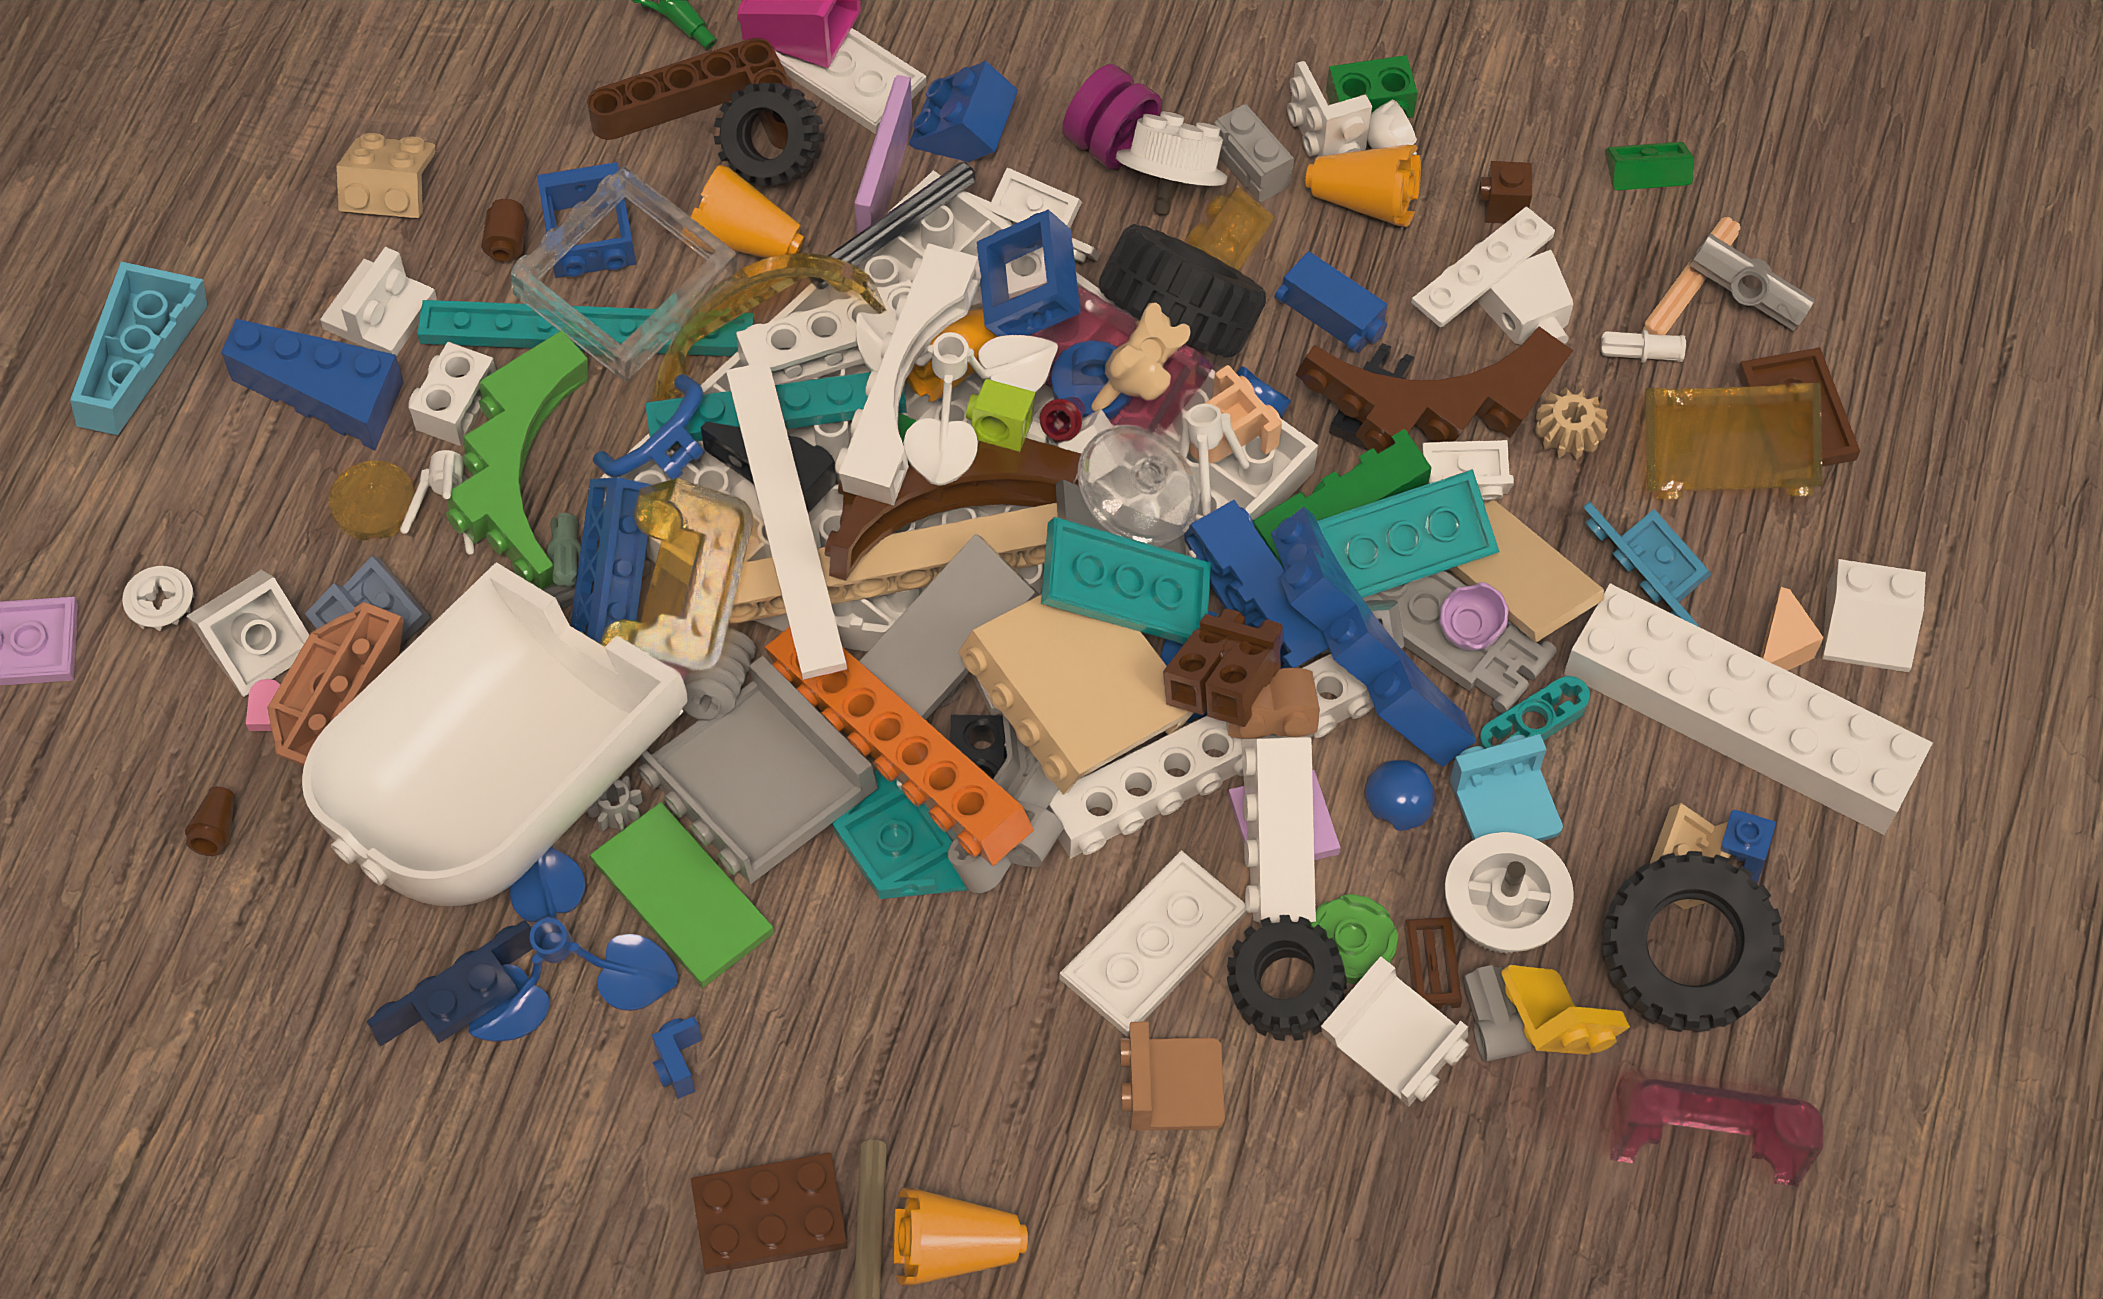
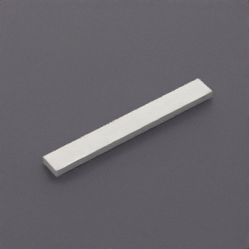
[726,361,847,680]

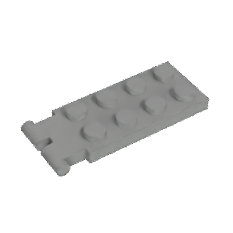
[1362,571,1557,713]

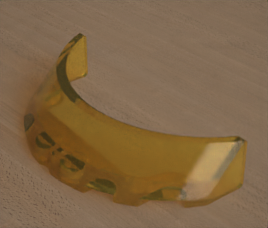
[651,253,887,402]

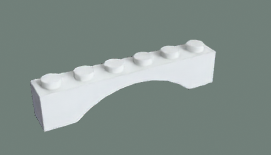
[836,243,981,506]

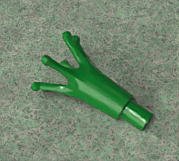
[632,0,717,50]

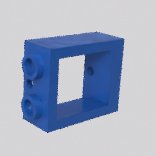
[537,162,636,278]
[976,209,1081,337]

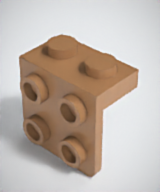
[1120,1022,1225,1131]

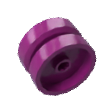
[1062,64,1162,169]

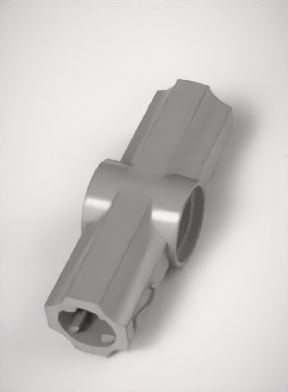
[1689,233,1815,331]

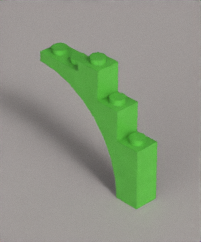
[446,330,588,589]

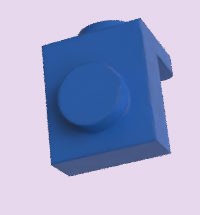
[652,1017,702,1099]

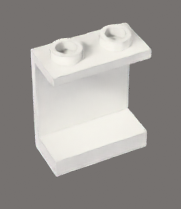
[1321,957,1469,1107]

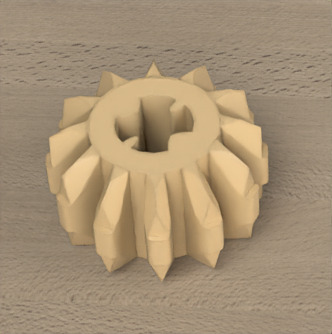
[1535,387,1607,461]

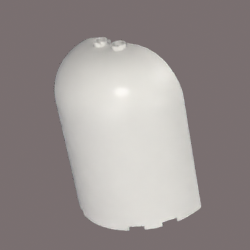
[302,562,688,906]

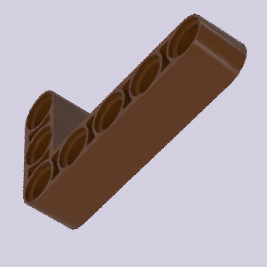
[587,38,793,150]

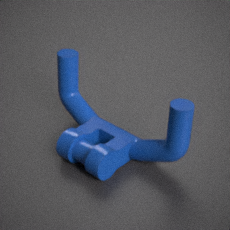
[593,374,705,482]

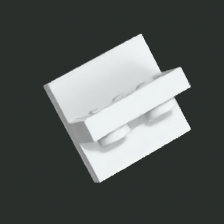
[320,247,437,356]

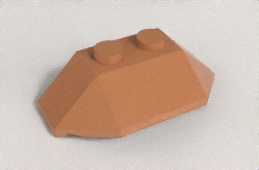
[267,602,404,766]

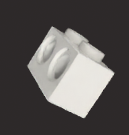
[409,342,496,446]

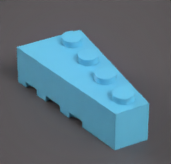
[70,262,208,435]

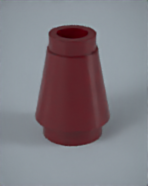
[1040,397,1085,442]

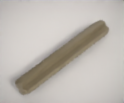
[853,1139,887,1299]

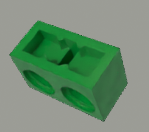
[1326,55,1418,118]

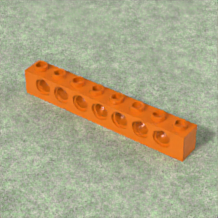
[765,626,1034,866]

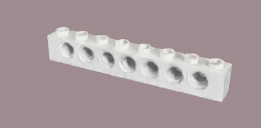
[736,247,1047,385]
[1046,654,1374,859]

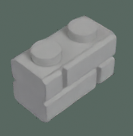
[1214,104,1294,202]

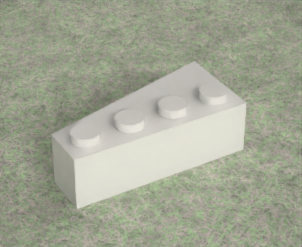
[1241,738,1316,923]

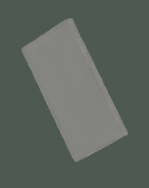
[859,534,1040,720]

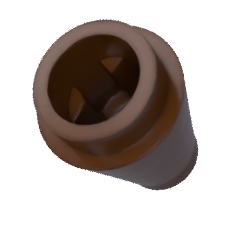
[185,786,235,856]

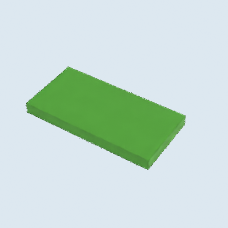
[590,802,774,989]

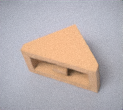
[1760,587,1824,671]

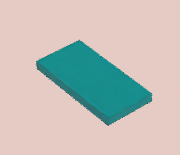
[1317,469,1499,598]
[1041,517,1211,644]

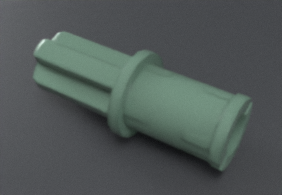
[547,513,581,587]

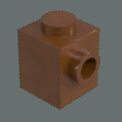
[1479,161,1532,224]

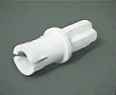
[1600,330,1686,363]

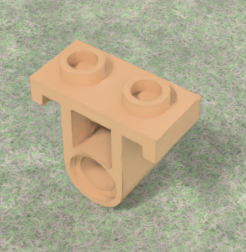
[1189,365,1282,463]

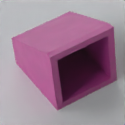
[737,0,861,68]

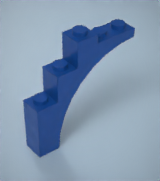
[1271,506,1476,767]

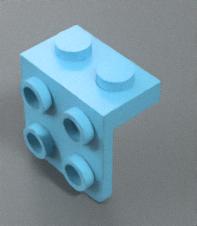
[1450,734,1563,841]

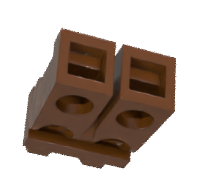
[1163,608,1283,727]

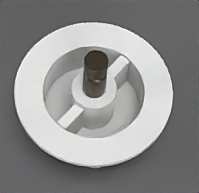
[1116,111,1227,215]
[1445,832,1574,954]

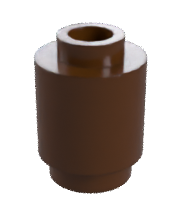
[481,199,527,262]

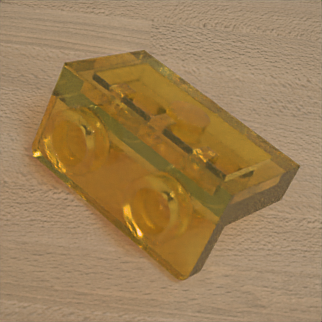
[1185,187,1275,270]

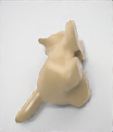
[1092,303,1191,412]

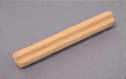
[1643,217,1740,335]

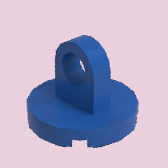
[1051,340,1133,420]

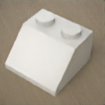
[1822,559,1926,672]
[186,569,309,697]

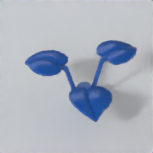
[468,847,679,1042]

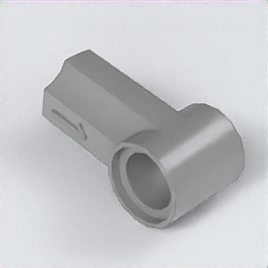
[1463,965,1532,1062]

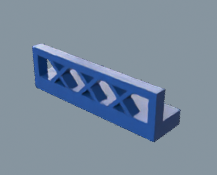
[570,477,655,647]

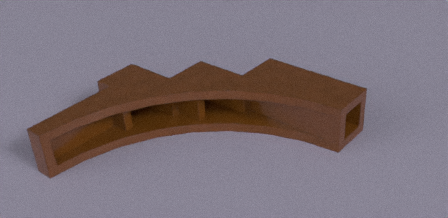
[1295,326,1573,454]
[825,438,1086,581]

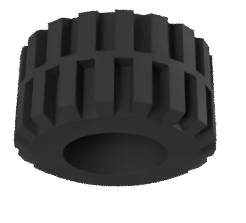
[714,82,825,186]
[1227,915,1347,1041]

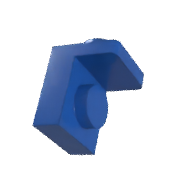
[1720,810,1776,884]

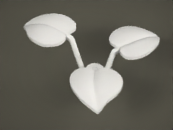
[856,312,1058,486]

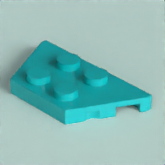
[833,769,968,899]

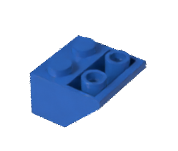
[909,61,1018,162]

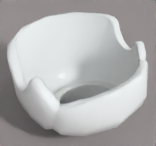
[1367,99,1417,155]

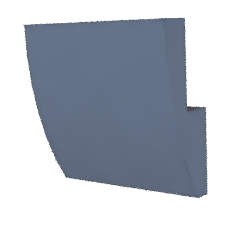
[305,556,431,644]

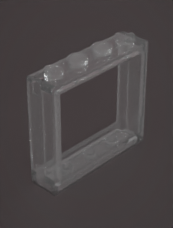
[511,166,737,383]

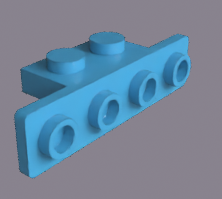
[1583,501,1712,629]

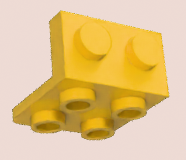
[1501,965,1630,1055]

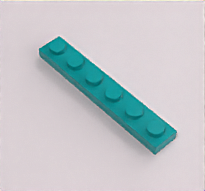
[645,372,907,445]

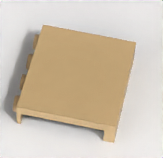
[958,594,1194,795]

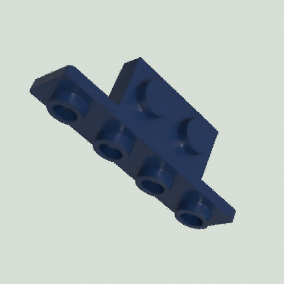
[367,920,534,1046]

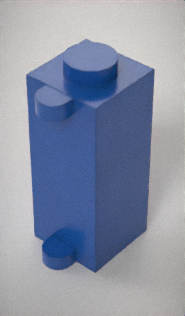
[1274,251,1388,353]

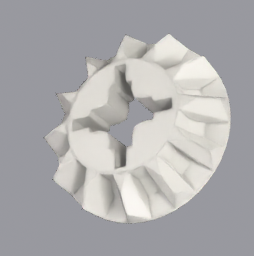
[122,566,195,631]

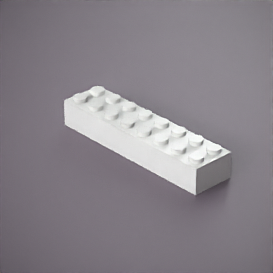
[1564,584,1933,835]

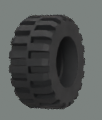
[1099,224,1266,357]
[1601,851,1784,1033]

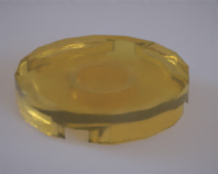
[329,460,415,540]

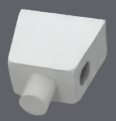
[1477,250,1573,345]

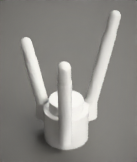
[1178,404,1249,516]
[400,450,474,555]

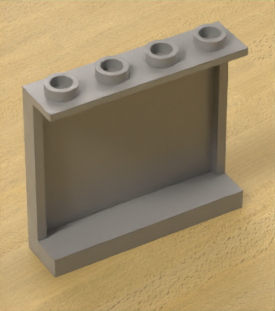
[637,655,878,884]

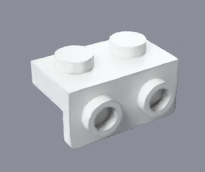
[1421,440,1514,501]

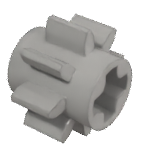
[587,776,643,832]

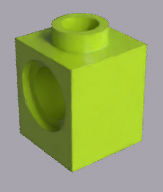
[966,379,1036,452]

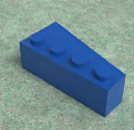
[221,319,404,451]
[1184,500,1329,669]

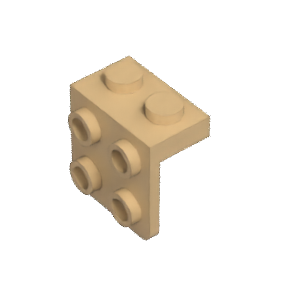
[336,133,435,218]

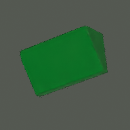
[1605,141,1694,191]

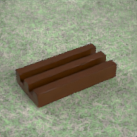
[1404,917,1462,1009]

